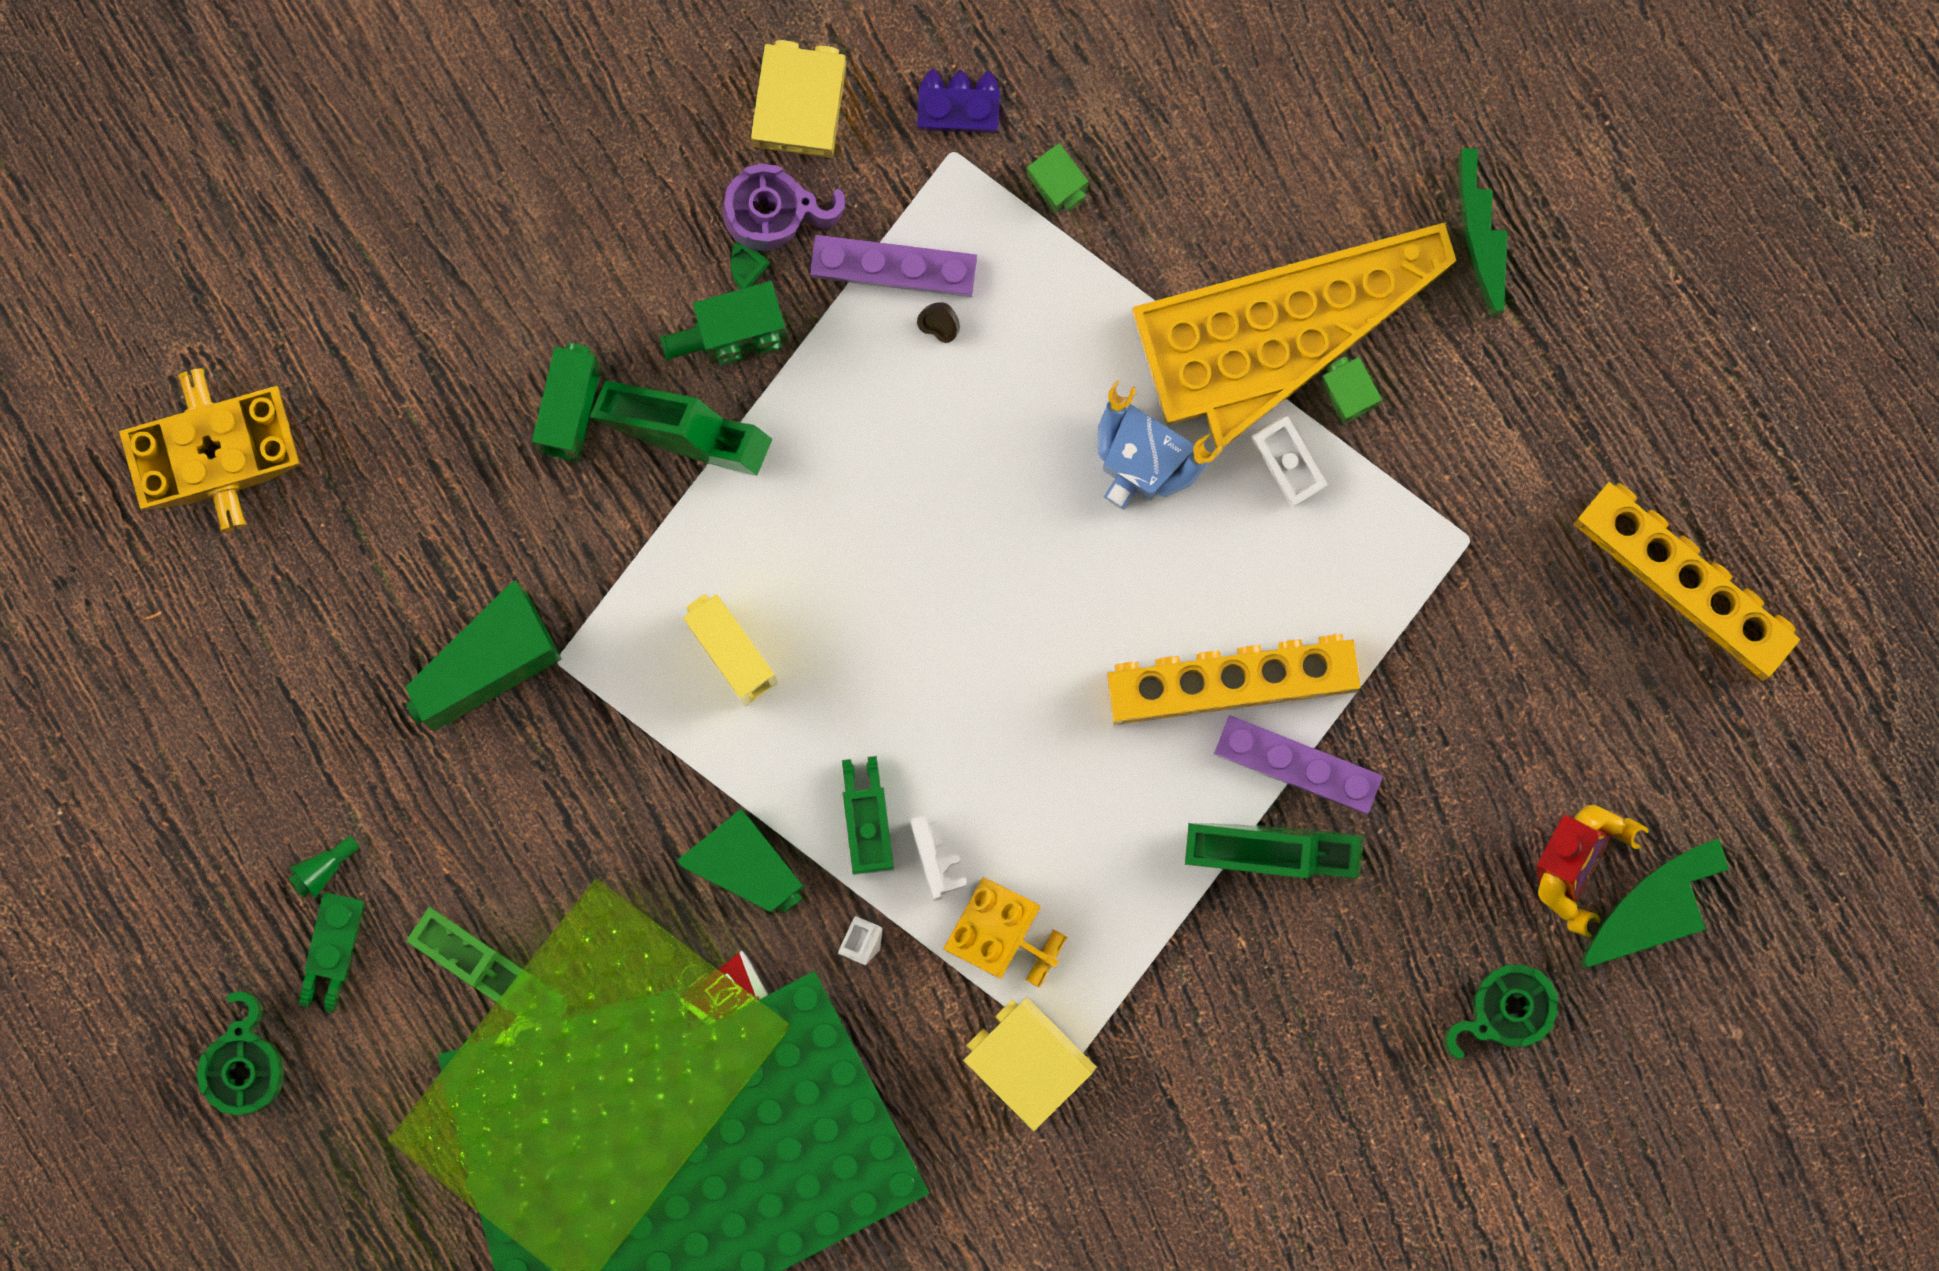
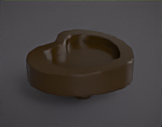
[917,302,960,343]

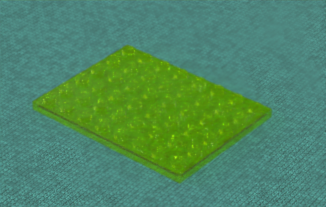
[388,878,791,1271]

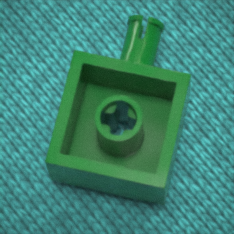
[660,281,789,366]

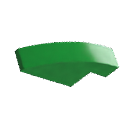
[590,381,772,476]
[1185,823,1364,879]
[1580,838,1729,969]

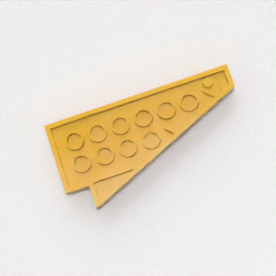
[1132,223,1457,449]

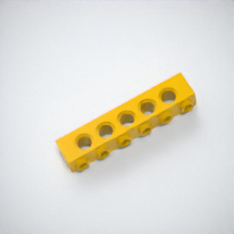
[1573,482,1801,681]
[1107,634,1361,725]

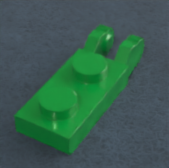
[842,756,894,875]
[299,892,365,1013]

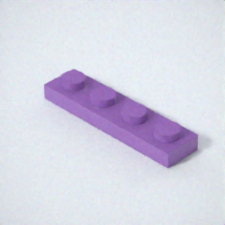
[810,235,977,297]
[1213,715,1383,815]

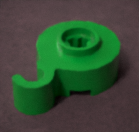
[1444,965,1558,1060]
[197,991,285,1116]

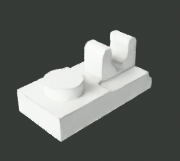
[1251,415,1328,507]
[909,815,967,901]

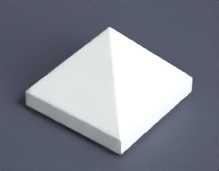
[838,916,883,965]

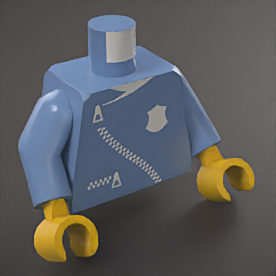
[1098,380,1223,510]

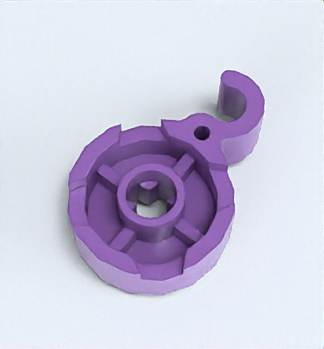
[722,164,845,251]

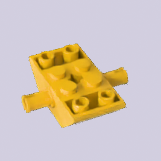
[119,369,300,532]

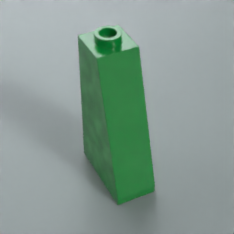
[405,581,562,732]

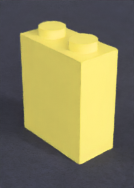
[751,40,847,158]
[683,594,778,706]
[963,997,1097,1131]

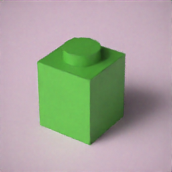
[1027,143,1089,213]
[1320,357,1382,425]

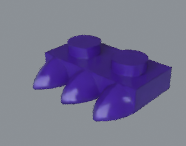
[917,69,1000,133]

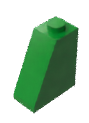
[677,809,805,914]

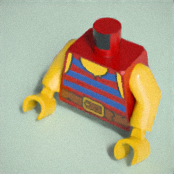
[1536,805,1649,937]

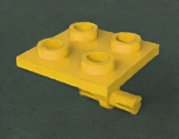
[943,877,1068,988]

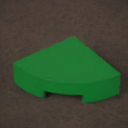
[730,241,771,290]

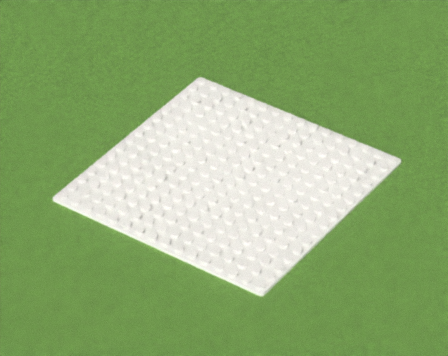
[558,152,1470,1053]

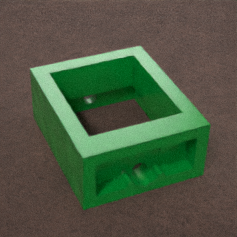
[532,343,602,463]

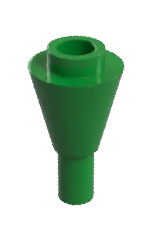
[288,835,360,899]

